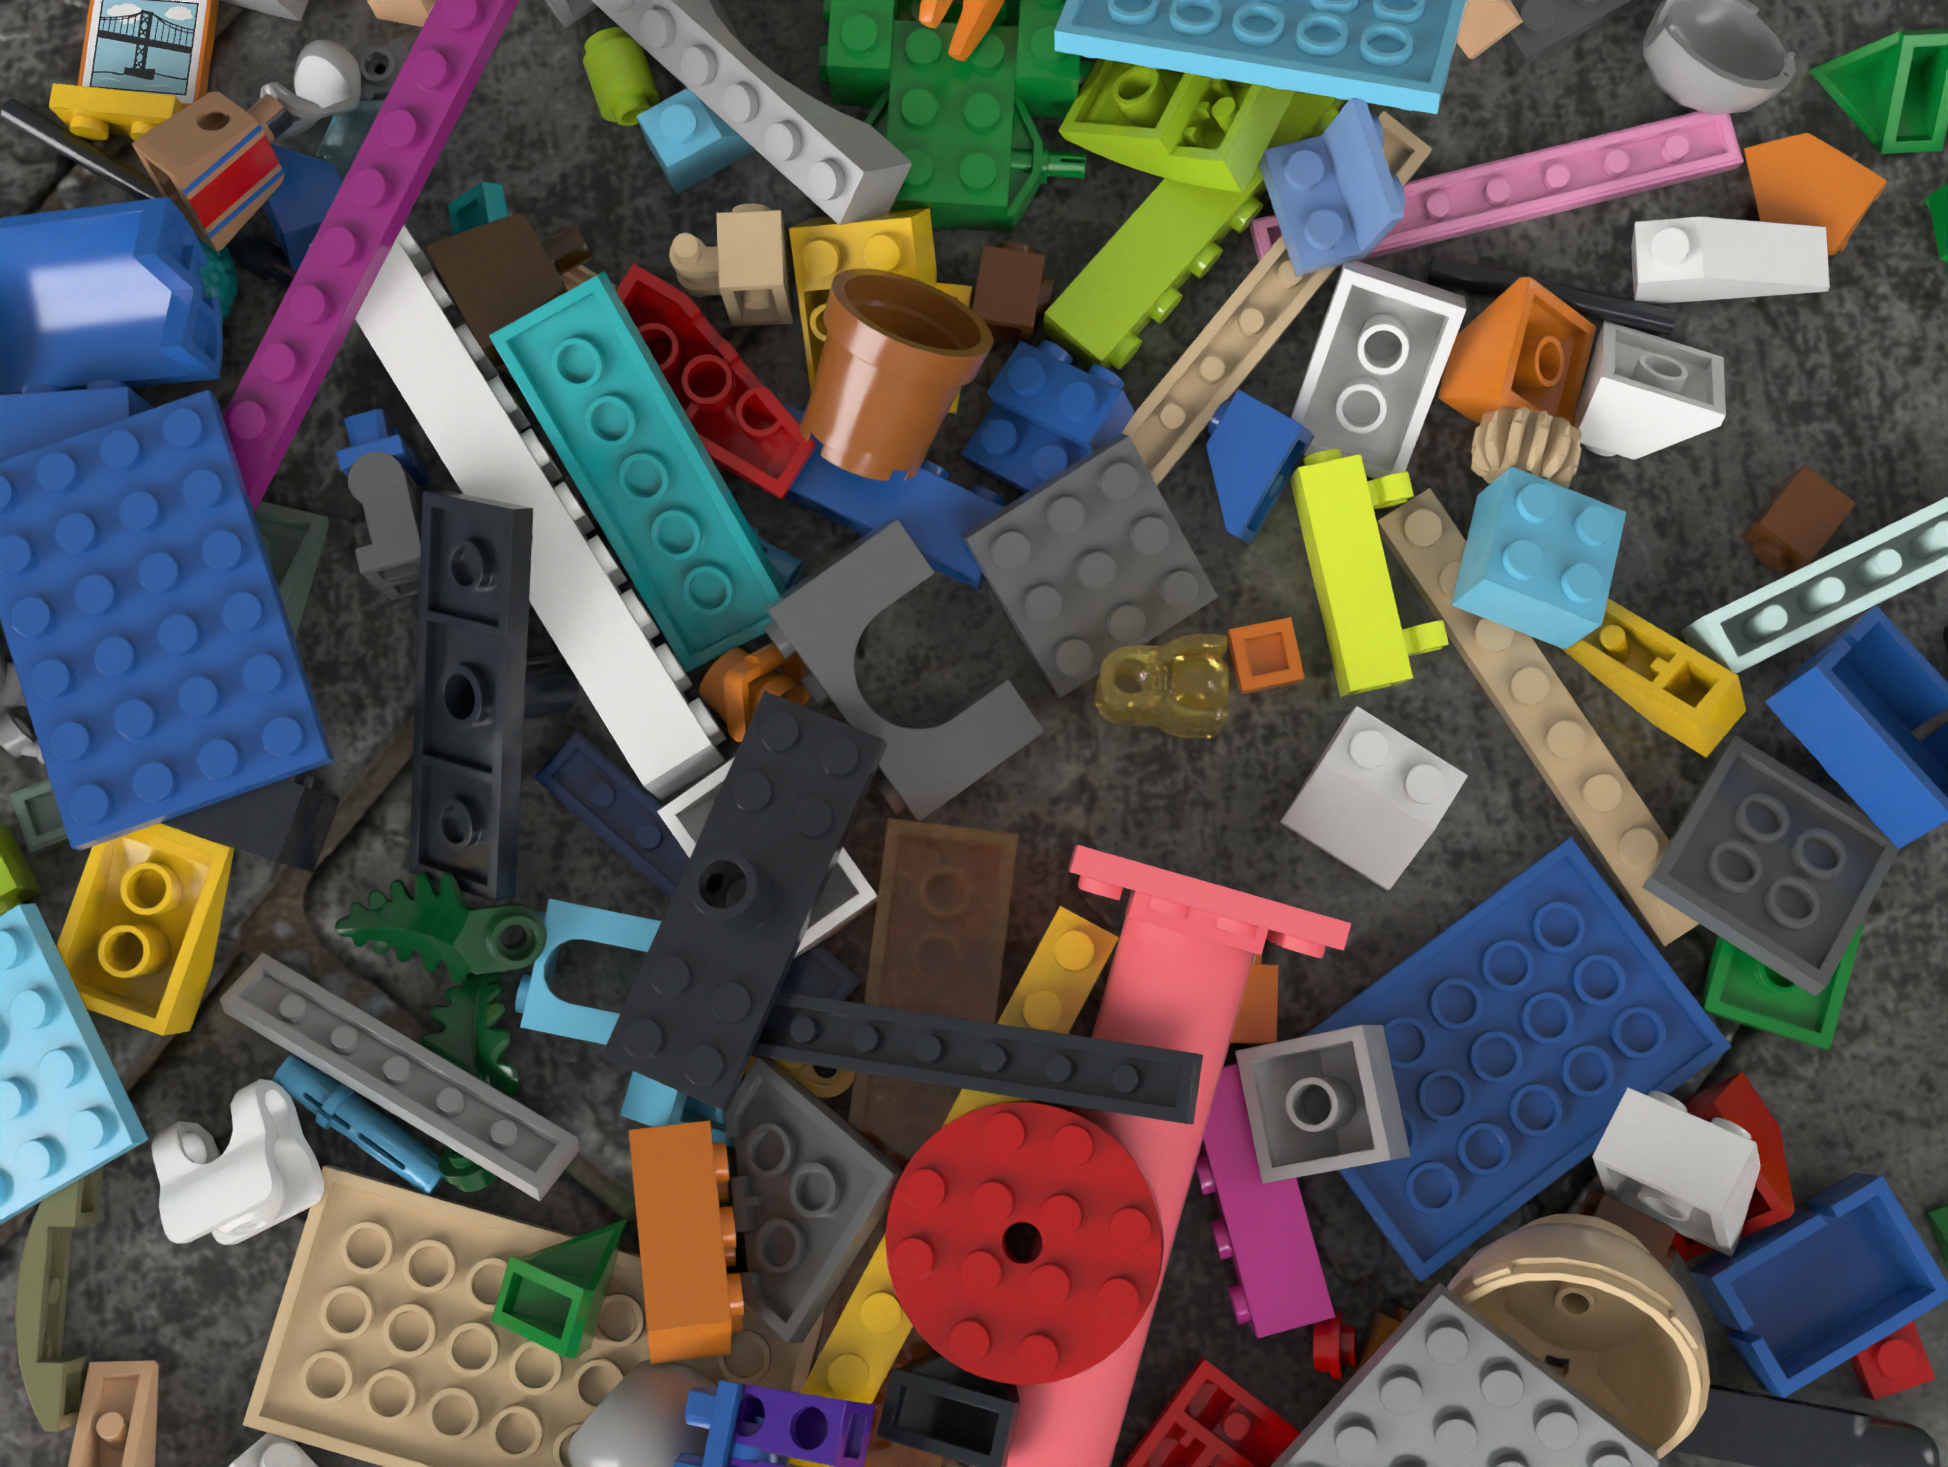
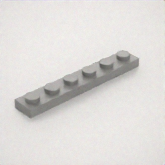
[220,952,580,1201]

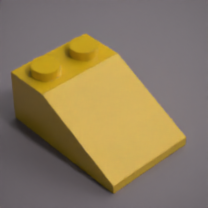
[56,823,234,1036]

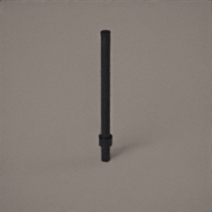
[1,99,297,288]

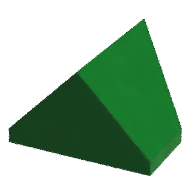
[1808,28,1948,154]
[491,1218,628,1359]

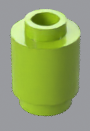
[583,27,660,126]

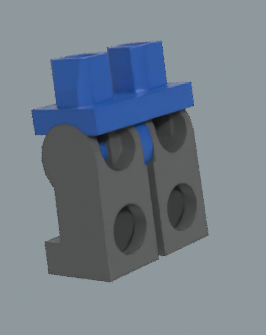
[336,409,430,601]

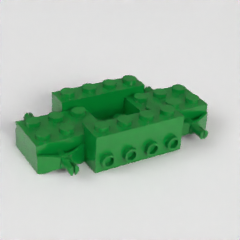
[819,0,1092,233]

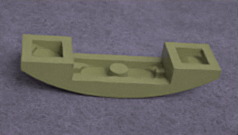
[15,1166,103,1432]

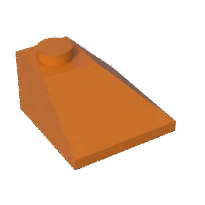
[1438,277,1596,426]

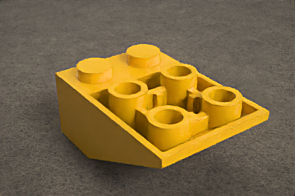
[789,208,937,391]

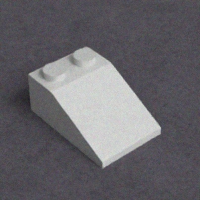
[1290,261,1466,479]

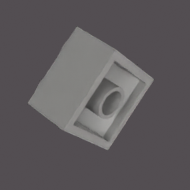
[1235,1025,1411,1184]

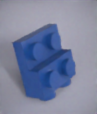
[960,340,1135,494]

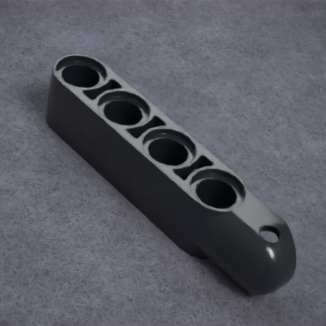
[1671,1384,1940,1467]

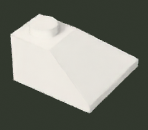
[1574,320,1726,460]

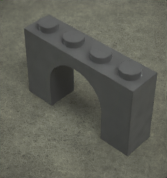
[763,518,1044,822]

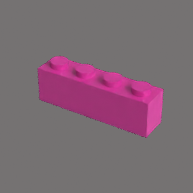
[1194,1062,1335,1338]

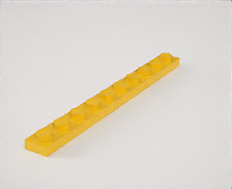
[788,906,1119,1467]

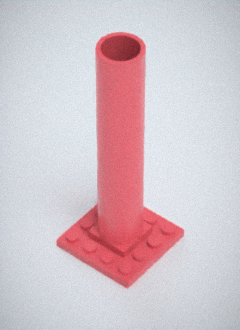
[969,845,1351,1467]

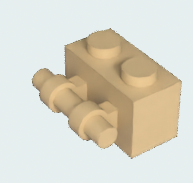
[669,204,793,326]

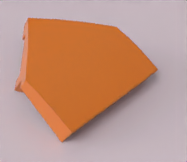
[1744,133,1887,256]

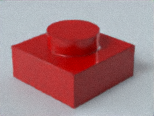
[1850,1321,1936,1401]

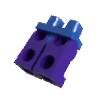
[674,1380,875,1467]

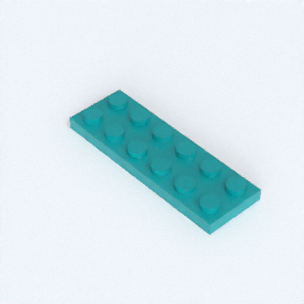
[489,271,787,672]

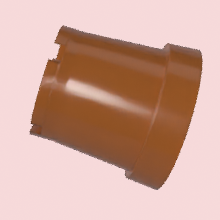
[800,268,993,481]

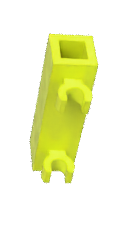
[1290,449,1449,698]

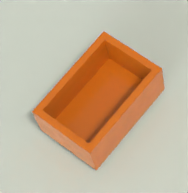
[629,1120,744,1365]

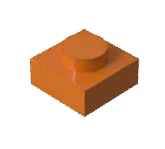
[1227,617,1305,695]

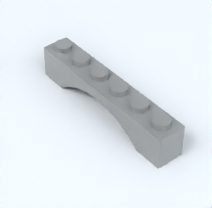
[591,0,912,225]

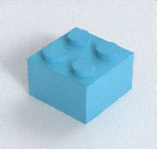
[1451,466,1626,650]

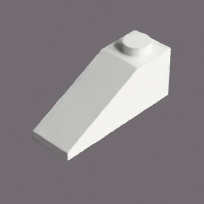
[1631,217,1830,305]

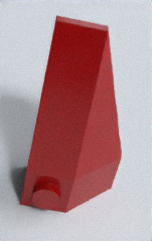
[616,263,817,500]

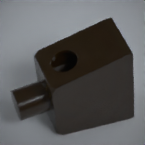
[425,213,593,368]

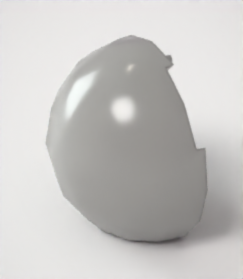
[1643,0,1796,115]
[567,1359,715,1467]

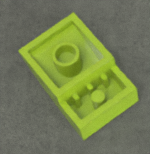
[1059,58,1295,193]

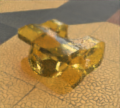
[1095,634,1229,738]

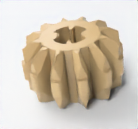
[1471,406,1582,489]

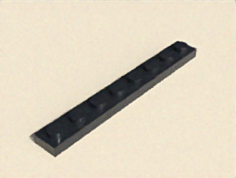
[752,992,1203,1125]

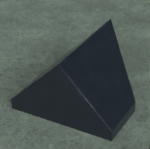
[876,1351,1020,1467]

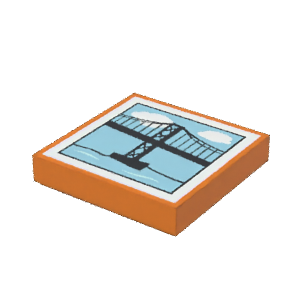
[77,0,219,108]

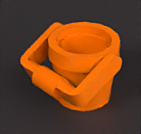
[699,642,809,743]

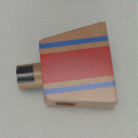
[132,92,293,252]

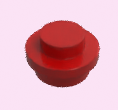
[1313,1311,1358,1380]

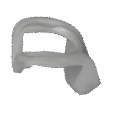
[260,39,361,141]

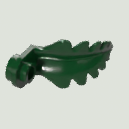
[335,872,547,983]
[421,972,520,1192]

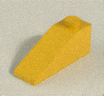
[1559,598,1746,758]

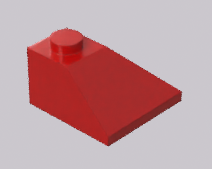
[1672,1071,1795,1262]

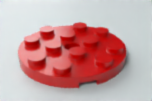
[885,1101,1164,1385]

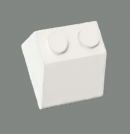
[1279,706,1468,891]
[1592,1088,1761,1257]

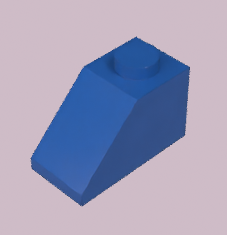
[262,143,343,272]
[1206,389,1315,545]

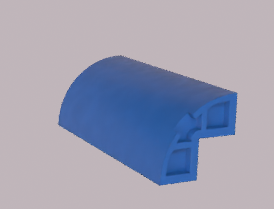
[0,197,223,395]

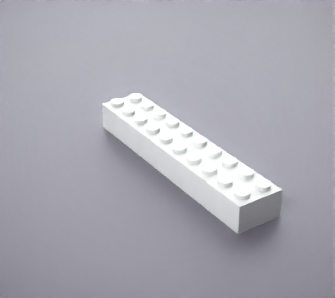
[309,224,726,800]

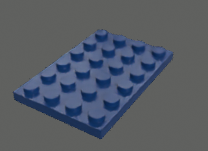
[0,390,334,851]
[1299,837,1732,1282]

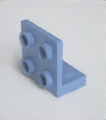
[1259,98,1405,277]

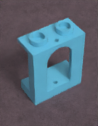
[515,899,661,1045]

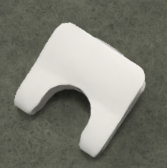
[152,1079,324,1245]

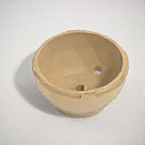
[1447,1214,1710,1459]

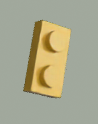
[49,83,185,141]

